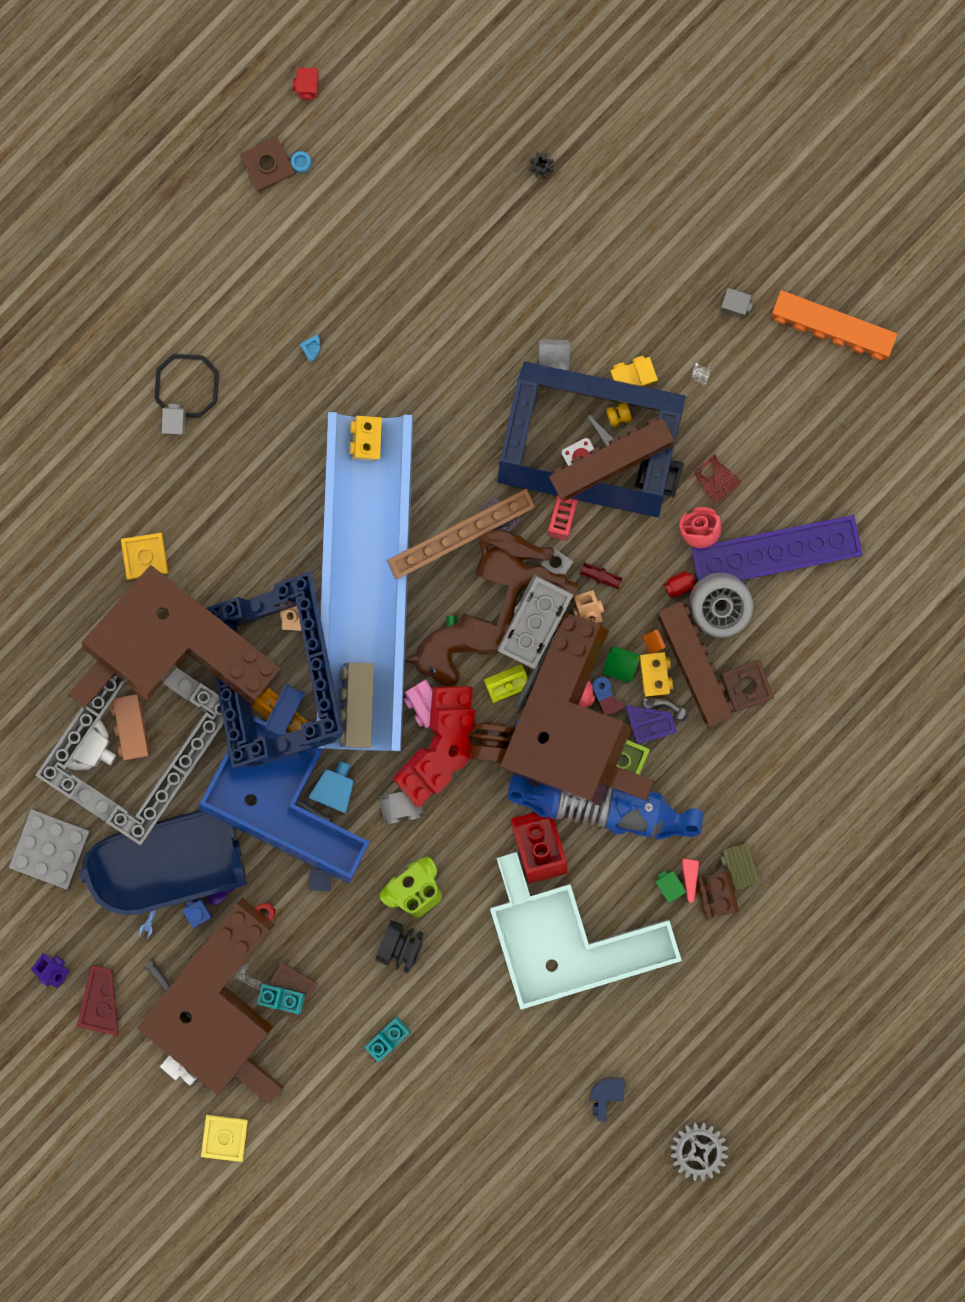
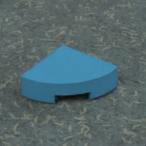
[300,334,321,363]

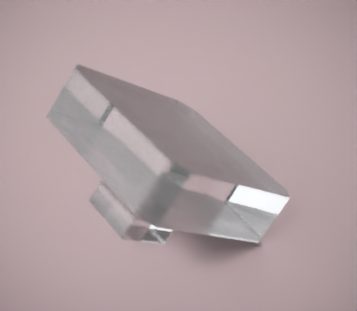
[538,339,570,371]

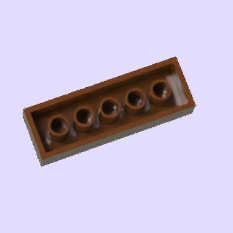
[549,417,676,502]
[656,602,734,728]

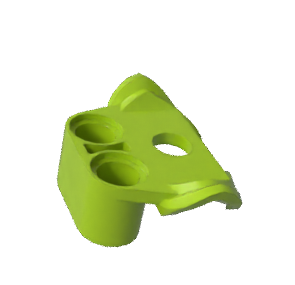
[379,857,442,918]

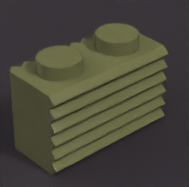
[720,843,760,890]

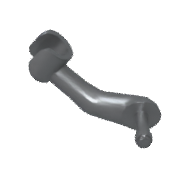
[643,697,689,722]

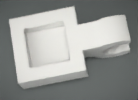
[160,1056,197,1085]

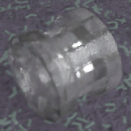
[690,362,712,386]

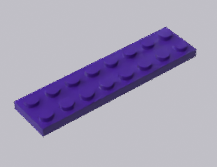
[691,515,862,581]

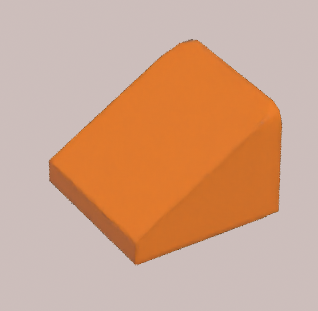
[643,629,666,654]

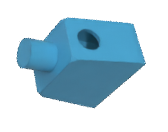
[309,761,354,813]

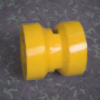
[606,403,632,428]

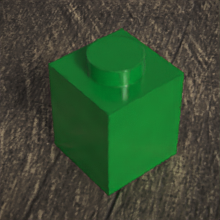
[654,869,686,903]

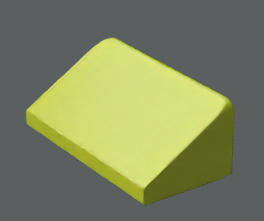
[484,664,528,703]

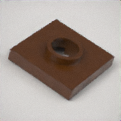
[240,136,295,192]
[720,659,774,712]

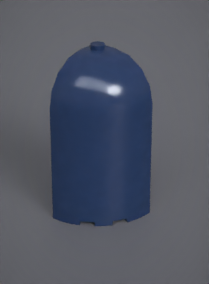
[79,810,247,915]

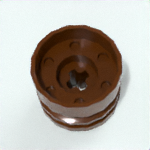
[470,722,516,763]

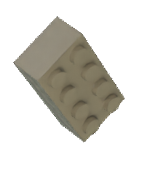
[337,662,374,748]

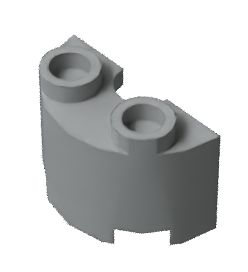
[378,792,424,824]

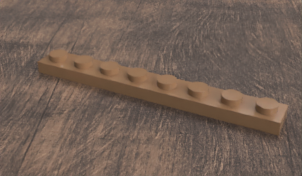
[386,489,535,579]

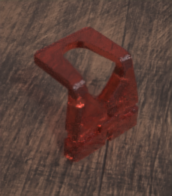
[695,454,740,503]

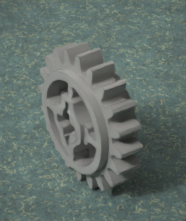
[670,1122,728,1181]

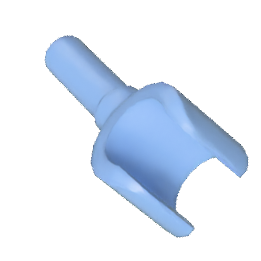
[138,910,156,939]

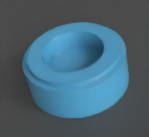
[291,151,312,173]

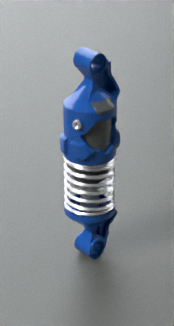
[507,775,703,840]

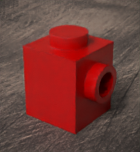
[292,67,319,101]

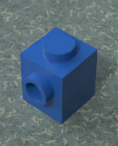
[182,899,214,928]

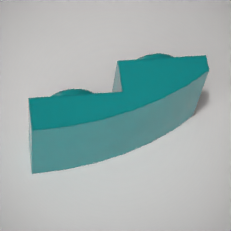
[257,984,306,1015]
[364,1017,411,1063]

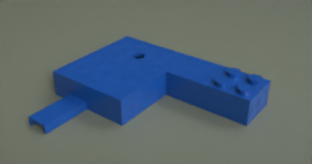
[199,683,369,884]

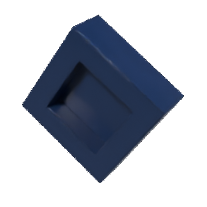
[309,869,331,892]

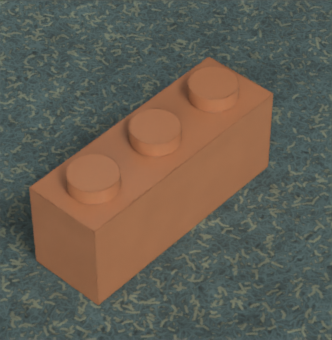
[110,694,151,761]

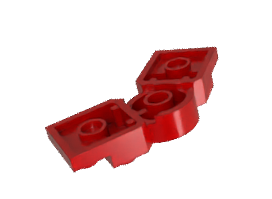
[392,686,475,808]

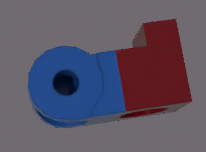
[593,677,624,716]

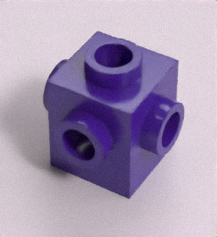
[31,953,70,988]

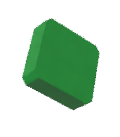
[602,646,640,683]

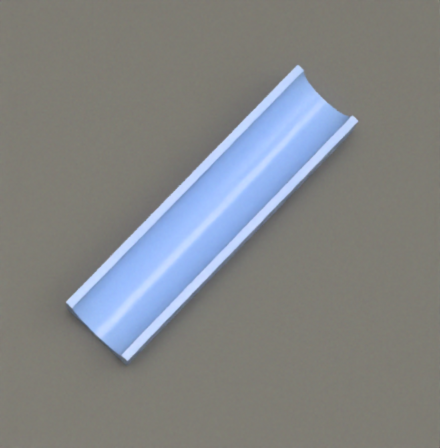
[317,412,414,751]

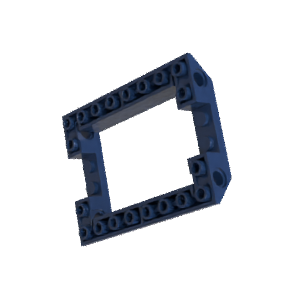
[497,361,686,518]
[206,572,343,769]

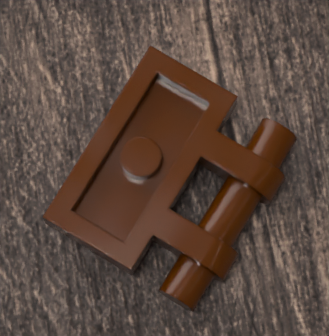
[696,871,740,919]

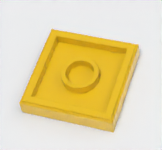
[121,533,169,580]

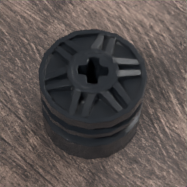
[375,920,424,973]

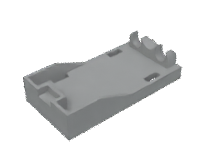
[497,574,573,669]

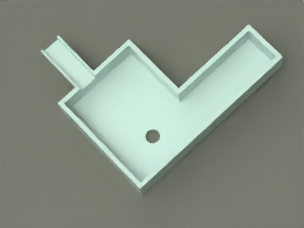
[490,852,682,1009]

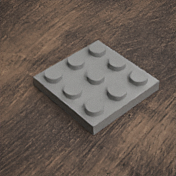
[9,809,90,890]

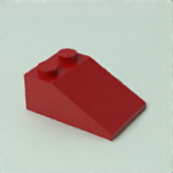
[510,812,568,884]

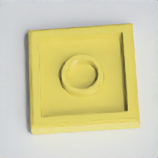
[201,1114,248,1162]

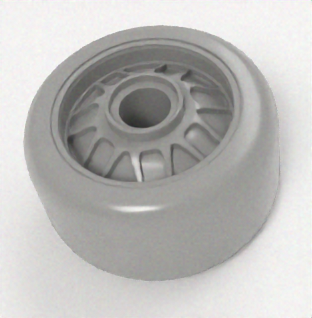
[689,572,753,638]

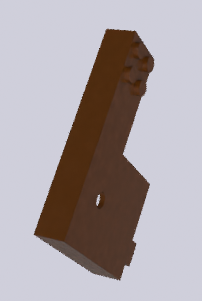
[68,565,281,709]
[500,612,656,806]
[137,898,284,1104]

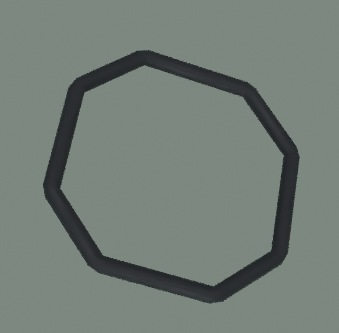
[155,354,219,418]

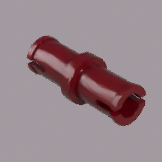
[579,562,623,590]

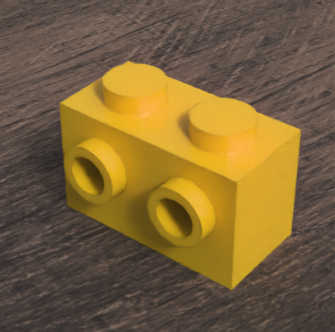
[349,416,382,461]
[639,652,673,697]

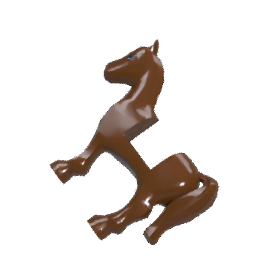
[404,530,578,686]

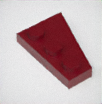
[77,965,118,1036]

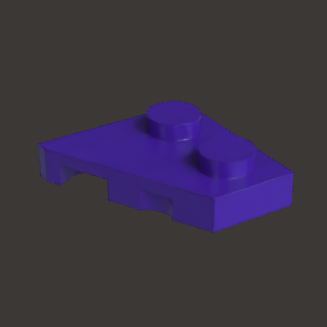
[625,705,677,744]

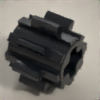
[529,152,554,178]

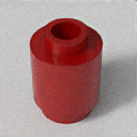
[664,570,696,598]

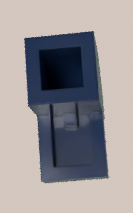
[589,1077,625,1122]

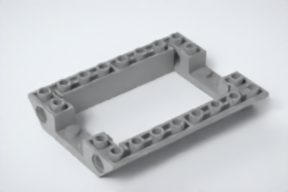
[35,668,224,845]

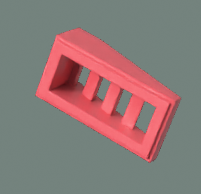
[548,496,578,541]
[681,859,699,903]

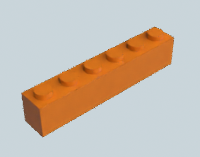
[770,290,898,361]

